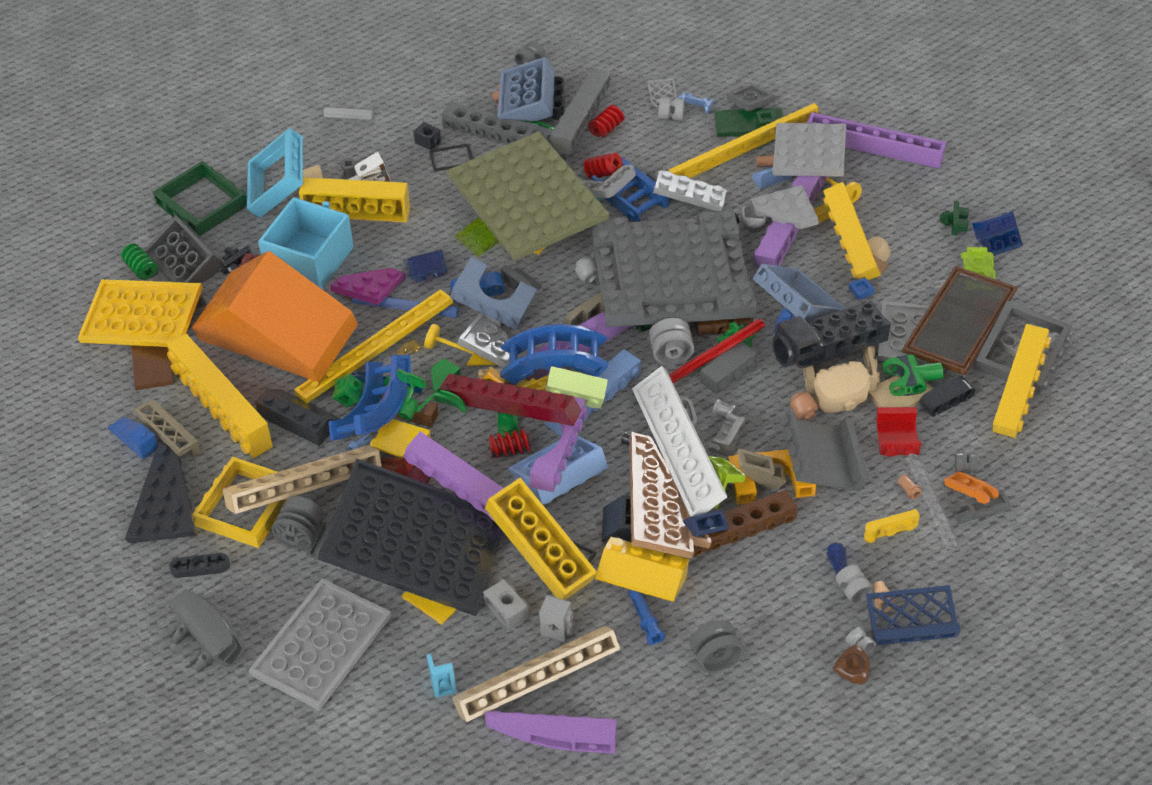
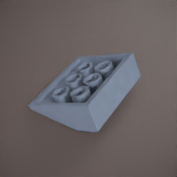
[498,57,554,121]

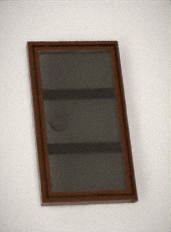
[902,266,1017,375]

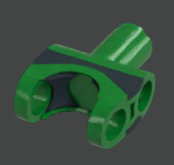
[881,355,943,396]

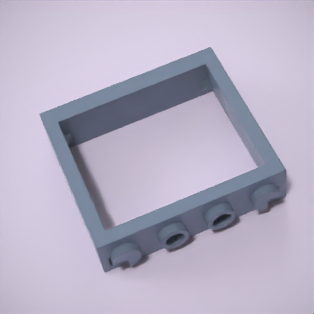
[753,263,846,321]

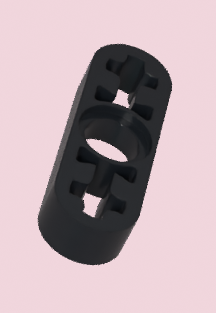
[169,553,230,578]

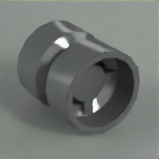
[514,41,545,66]

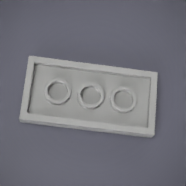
[653,170,727,212]

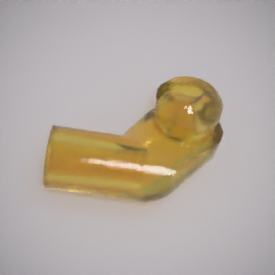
[395,340,420,355]

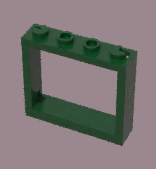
[153,161,247,236]

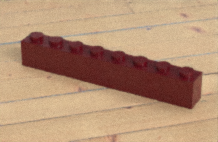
[440,374,582,426]

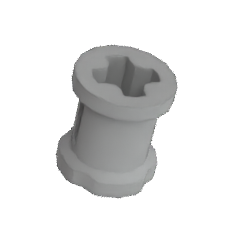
[712,399,737,421]

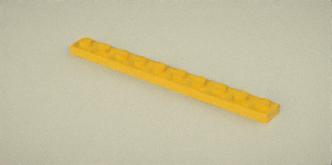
[669,103,818,178]
[294,289,453,404]

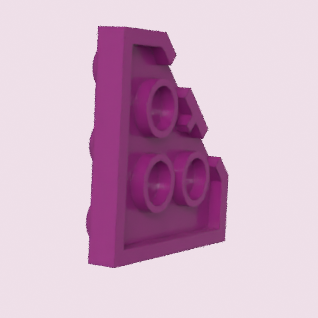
[330,268,406,305]

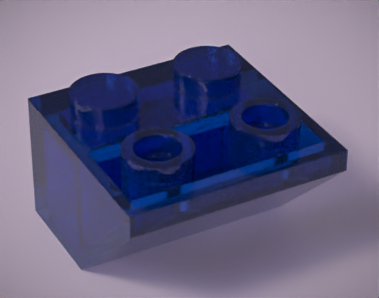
[972,211,1023,256]

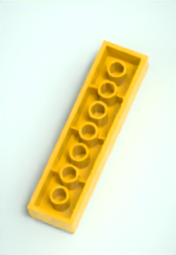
[167,334,273,459]

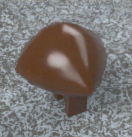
[833,645,870,685]

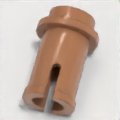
[756,153,774,168]
[897,474,922,499]

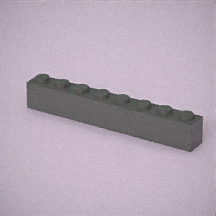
[549,68,611,155]

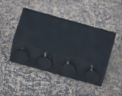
[255,389,341,446]

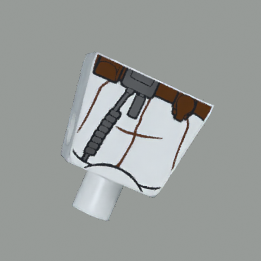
[348,152,391,182]

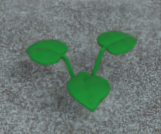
[384,369,466,421]

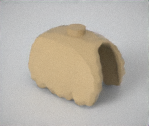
[812,361,871,414]

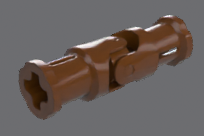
[696,318,754,336]

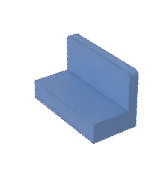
[752,167,791,189]

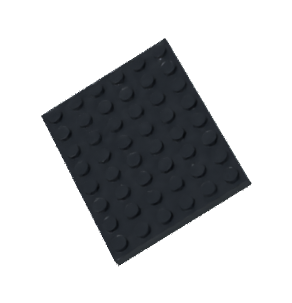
[318,458,503,616]

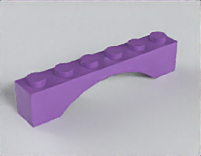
[530,397,588,492]

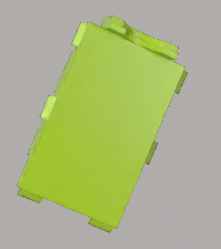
[961,247,996,291]

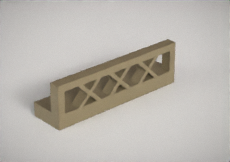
[134,399,200,458]

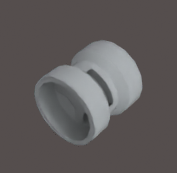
[846,627,876,654]

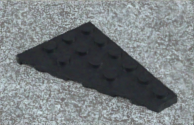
[125,444,198,543]

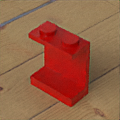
[876,407,921,457]

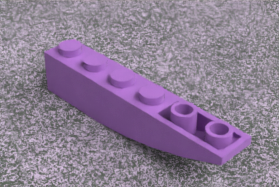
[485,711,617,754]

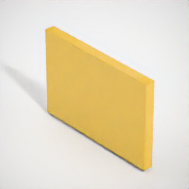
[402,592,457,625]

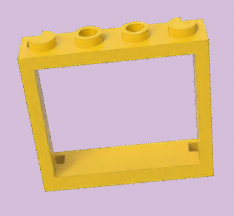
[193,456,287,548]

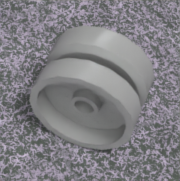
[649,318,694,365]

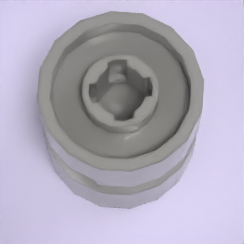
[659,97,685,121]
[835,564,874,605]

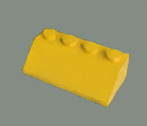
[595,537,689,602]

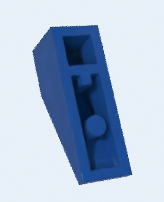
[108,417,158,460]

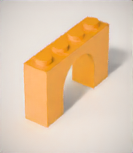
[728,449,816,505]

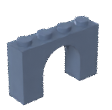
[450,257,537,330]

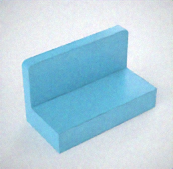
[426,654,456,698]

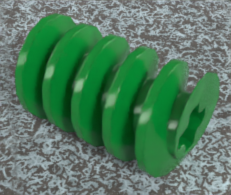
[121,243,158,280]

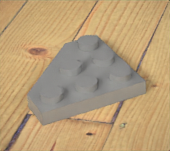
[751,185,819,229]
[457,313,510,368]

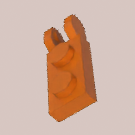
[944,471,999,504]

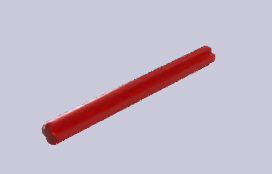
[668,319,765,384]

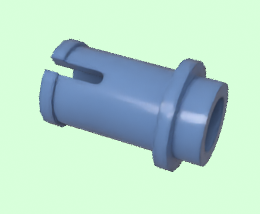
[348,434,372,451]

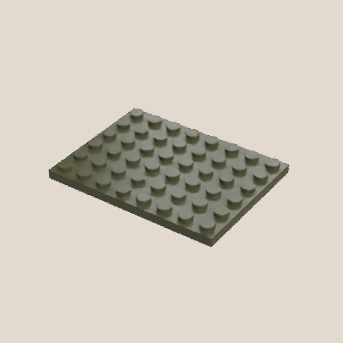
[446,132,609,260]

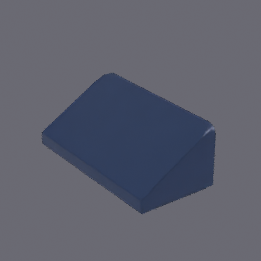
[683,509,728,537]

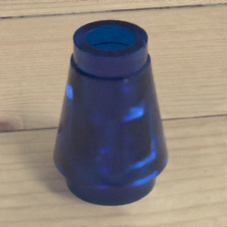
[826,543,847,575]

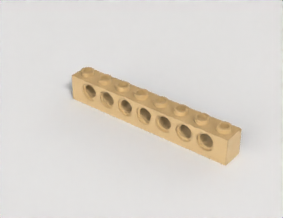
[223,445,381,514]
[452,626,620,722]

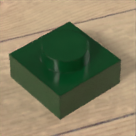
[756,110,776,128]

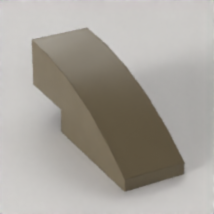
[737,448,786,490]

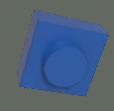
[849,277,875,300]

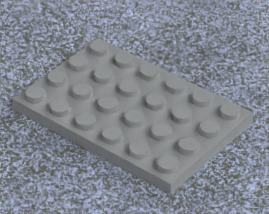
[249,578,391,711]

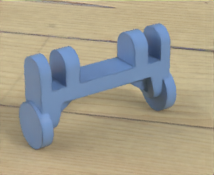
[678,92,714,114]

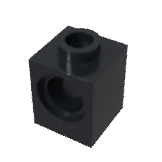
[413,122,441,150]

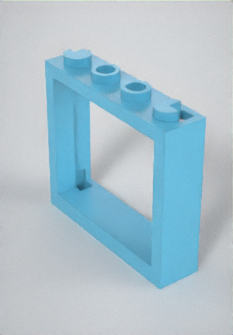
[247,128,303,217]

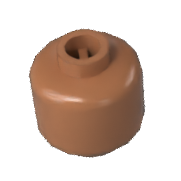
[789,391,818,421]

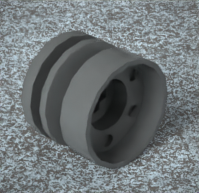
[271,496,324,549]

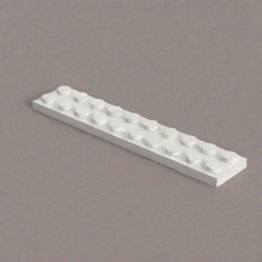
[632,366,727,516]

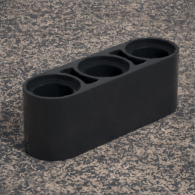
[551,76,565,120]
[919,376,975,417]

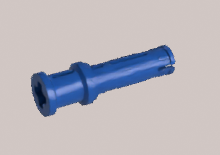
[628,589,665,645]

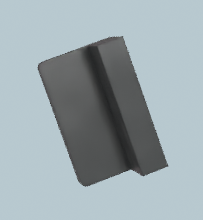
[501,265,542,290]

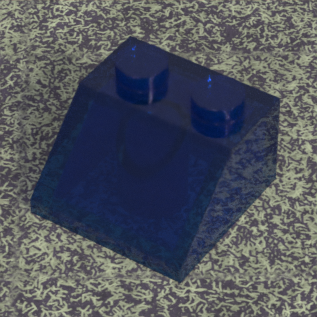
[403,250,448,282]

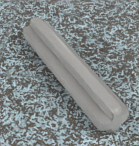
[324,107,373,120]

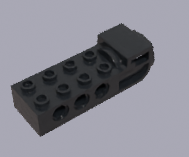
[773,301,891,368]

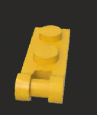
[864,509,920,543]

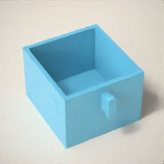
[258,197,354,289]

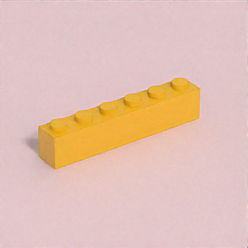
[823,182,881,281]
[993,324,1051,438]

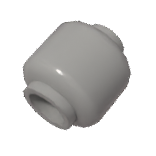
[575,257,599,284]

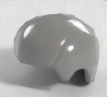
[741,205,768,229]

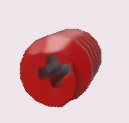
[588,104,625,138]
[583,152,623,179]
[489,429,531,458]

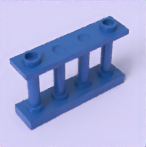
[592,158,670,222]

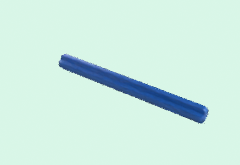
[352,297,459,318]

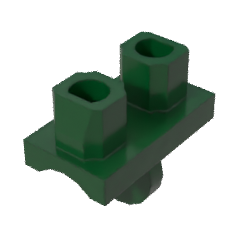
[939,201,969,236]

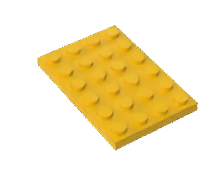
[78,279,203,347]

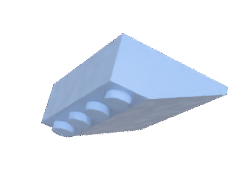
[508,436,608,504]

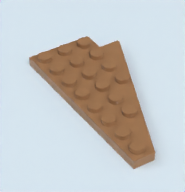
[629,432,711,558]

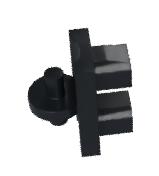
[221,246,253,274]

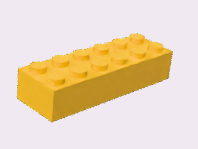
[299,177,410,222]
[485,478,597,600]

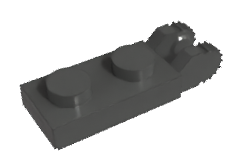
[951,489,1011,524]

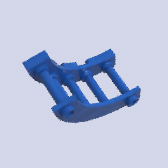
[500,324,608,385]
[328,355,411,441]

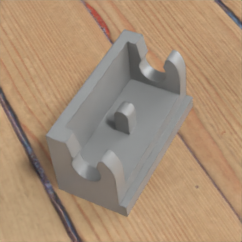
[709,414,745,456]

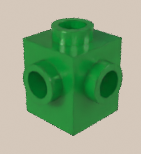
[333,374,364,408]

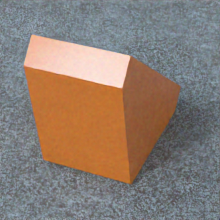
[192,251,358,383]

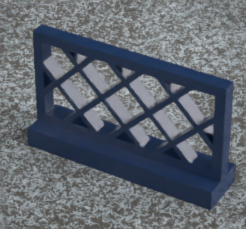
[866,585,961,646]

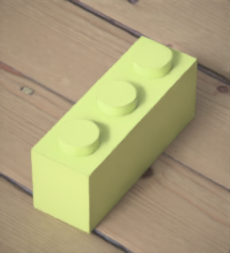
[545,366,608,409]

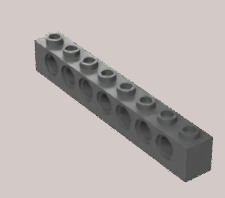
[442,101,569,160]

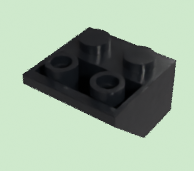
[602,495,632,543]

